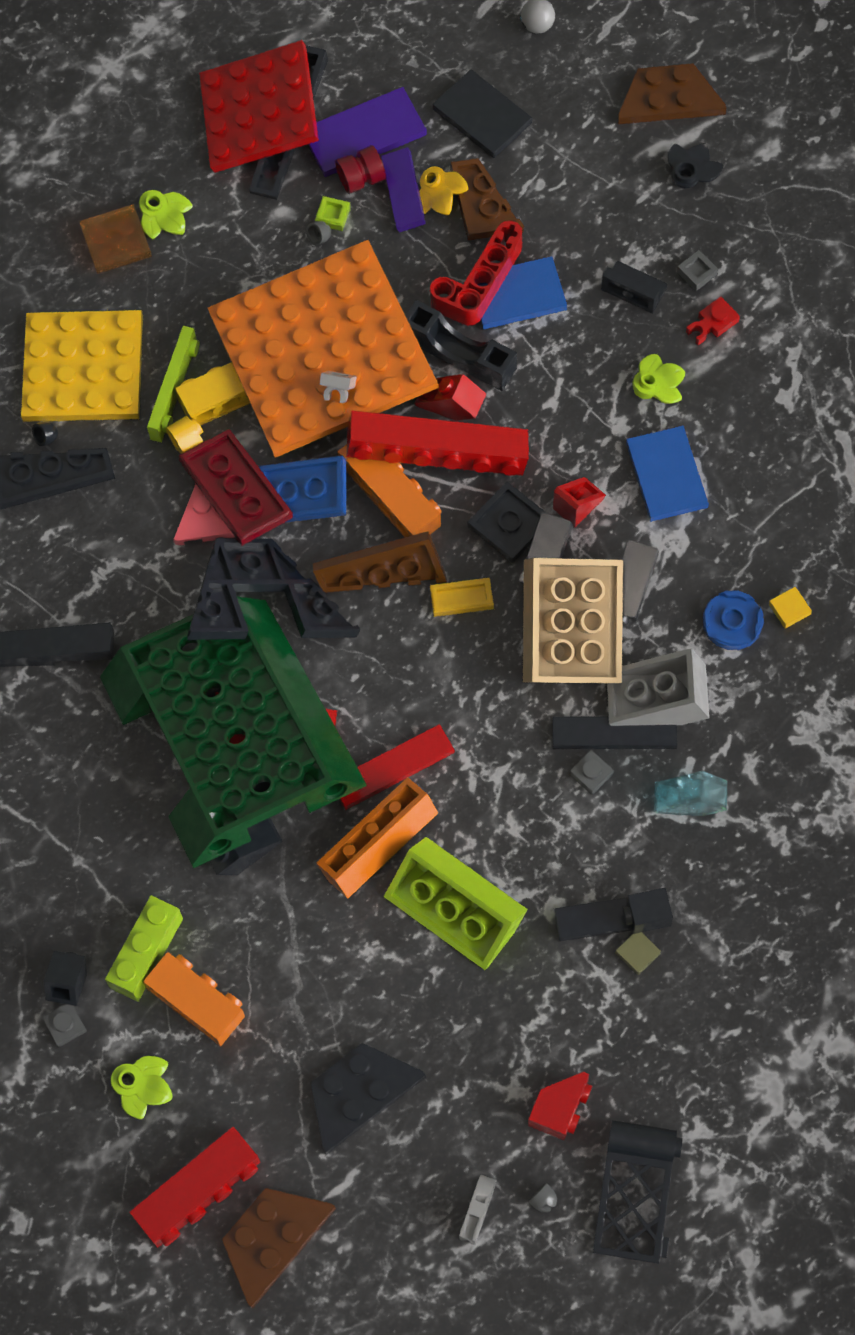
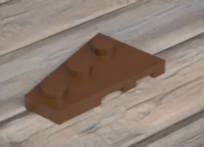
[450,158,524,240]

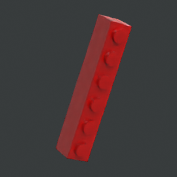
[346,410,529,476]

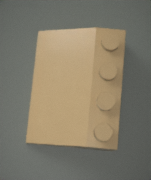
[523,558,623,683]

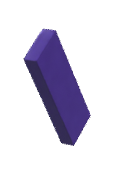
[382,147,426,233]

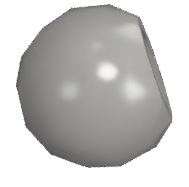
[520,0,555,34]

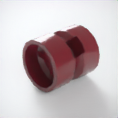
[335,145,386,194]

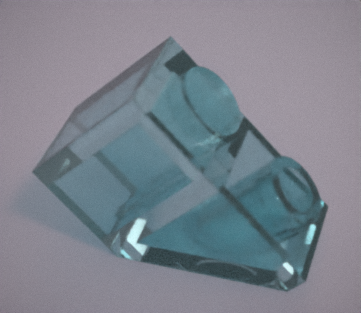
[654,771,727,816]

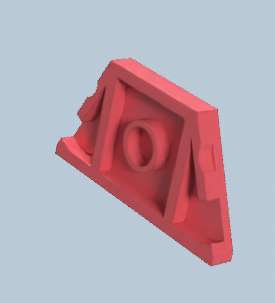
[174,484,235,545]

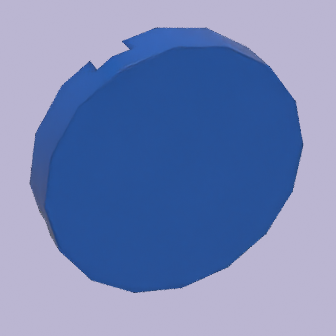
[702,591,764,650]

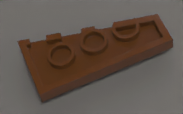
[313,531,447,592]

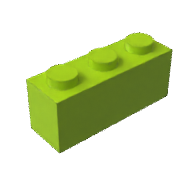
[105,895,183,1002]

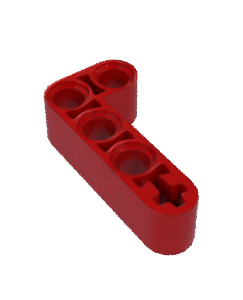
[430,221,522,326]

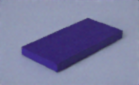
[307,87,427,177]

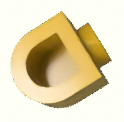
[166,416,203,454]

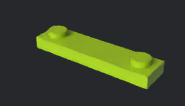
[147,326,200,443]

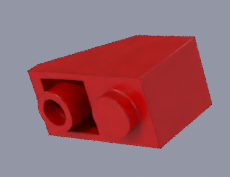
[414,374,486,421]
[528,1072,593,1141]

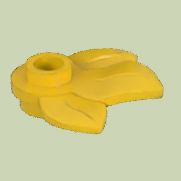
[419,166,468,216]

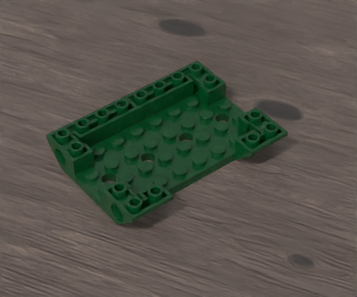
[100,596,367,868]

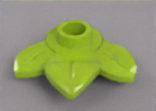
[139,190,192,240]
[632,354,685,404]
[110,1056,173,1120]

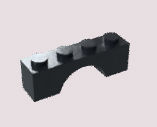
[405,300,517,391]

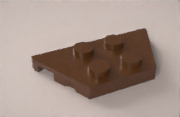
[618,63,726,124]
[222,1188,336,1309]

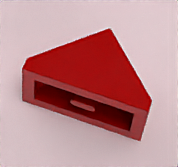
[553,477,606,527]

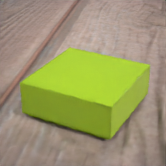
[315,196,351,231]

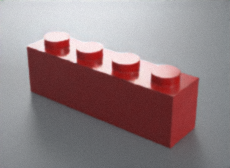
[129,1126,261,1248]

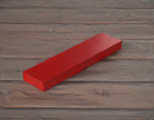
[340,724,455,810]

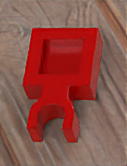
[686,297,740,345]

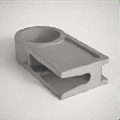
[459,1175,497,1245]

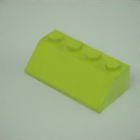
[384,837,528,970]

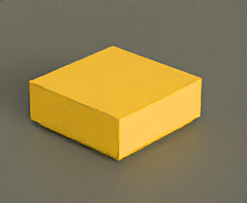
[769,587,812,629]

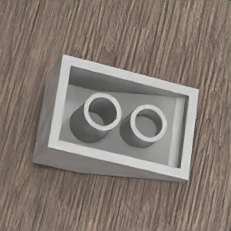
[607,648,710,726]

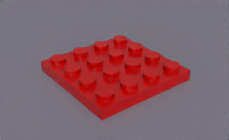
[199,40,319,173]

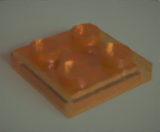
[79,204,152,274]

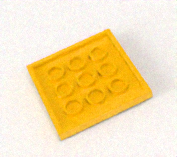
[21,310,143,422]

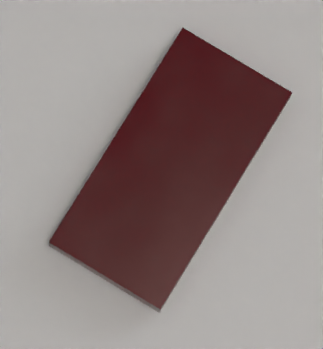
[179,429,293,546]

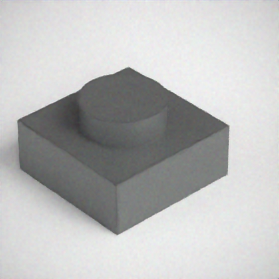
[677,250,718,291]
[570,750,614,795]
[42,1004,87,1047]

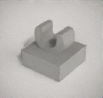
[320,371,357,403]

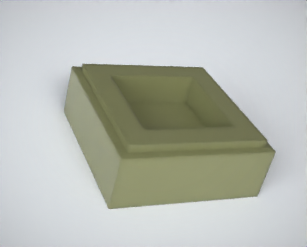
[615,932,661,975]

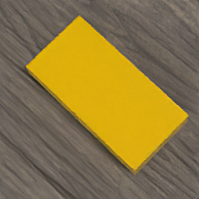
[430,578,494,617]

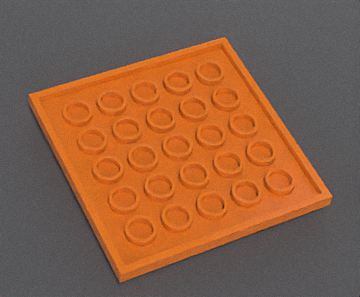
[208,240,439,458]

